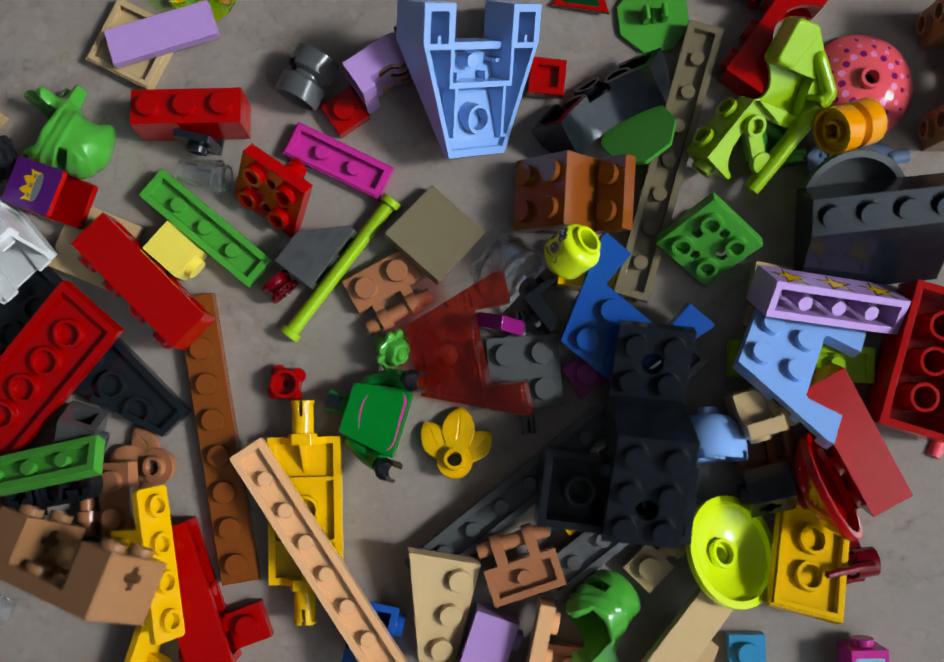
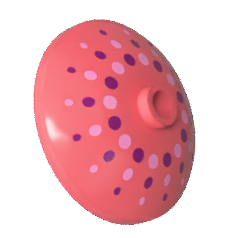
[824,34,913,132]

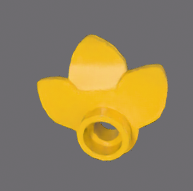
[421,407,492,479]

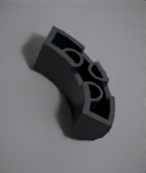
[531,48,670,154]

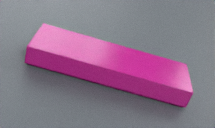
[282,122,395,201]

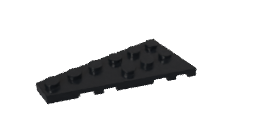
[0,266,192,437]

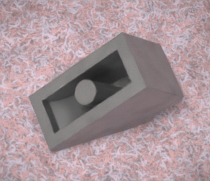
[275,225,357,290]

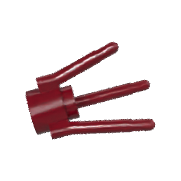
[824,541,881,585]

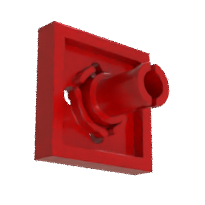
[234,143,313,237]

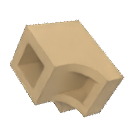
[723,387,800,444]

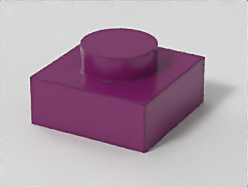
[561,357,609,399]

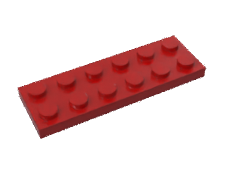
[0,280,124,456]

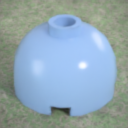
[690,407,748,463]

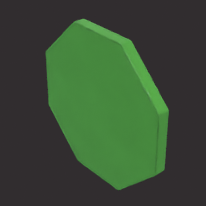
[616,0,689,54]
[601,105,677,165]

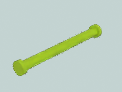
[279,193,401,342]

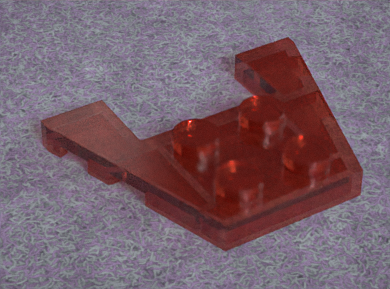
[406,270,534,415]

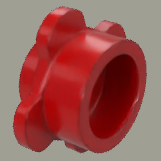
[267,365,306,402]

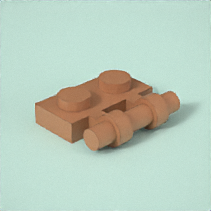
[342,251,434,335]
[74,461,139,537]
[475,523,567,608]

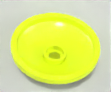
[685,495,773,610]

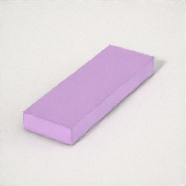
[104,0,220,68]

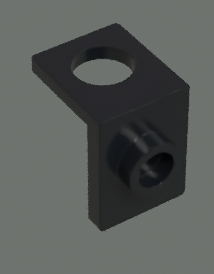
[173,128,225,156]

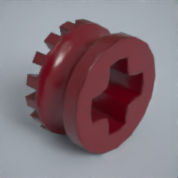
[262,269,298,304]

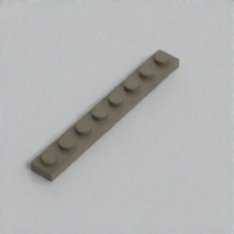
[613,20,724,303]

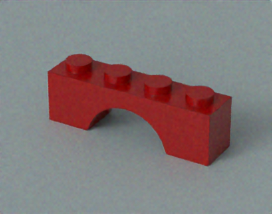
[717,0,828,99]

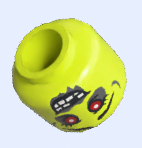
[544,224,600,279]

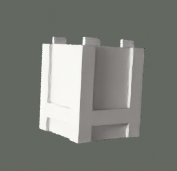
[0,196,58,304]

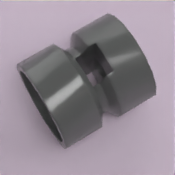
[274,43,339,112]

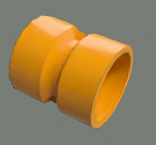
[813,97,888,155]

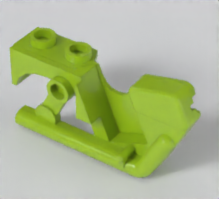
[686,17,837,196]

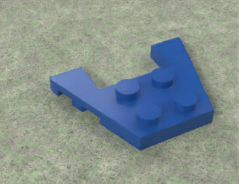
[559,232,715,380]

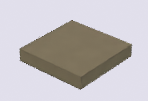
[383,186,485,285]

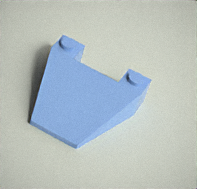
[396,0,542,159]

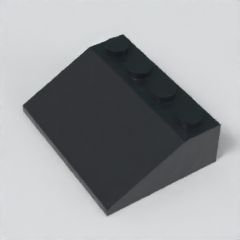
[794,173,944,285]

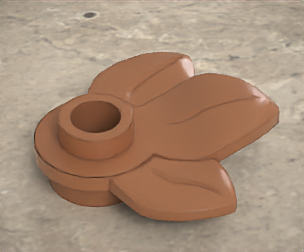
[109,428,177,489]

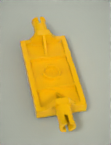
[267,400,344,626]

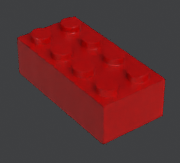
[865,279,944,443]

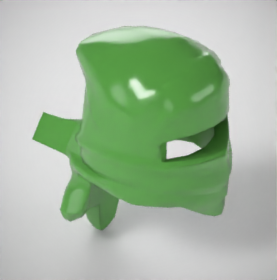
[22,84,116,180]
[565,569,641,662]

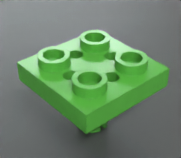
[656,192,763,287]

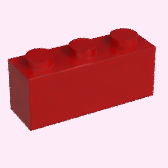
[130,87,251,141]

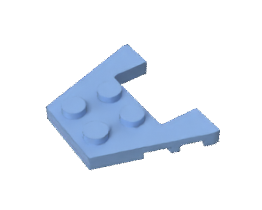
[732,308,867,449]

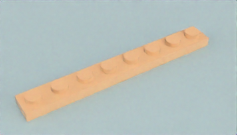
[229,437,408,662]

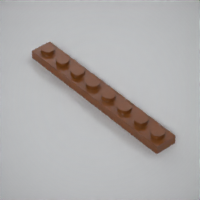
[185,293,261,586]

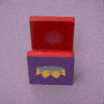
[1,156,98,230]

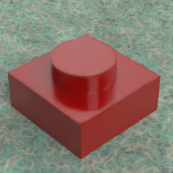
[527,57,567,99]
[320,86,371,138]
[225,599,274,650]

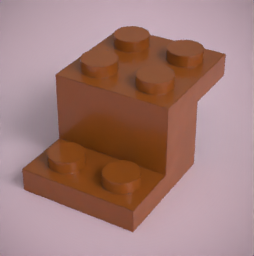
[513,150,636,234]

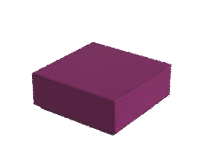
[473,312,525,336]

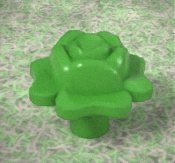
[374,329,411,370]

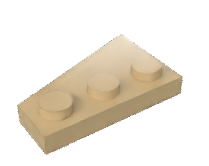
[407,547,481,662]

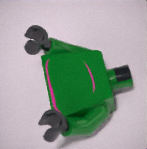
[324,368,428,483]

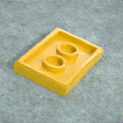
[765,500,850,624]

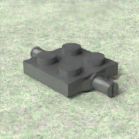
[484,311,563,434]

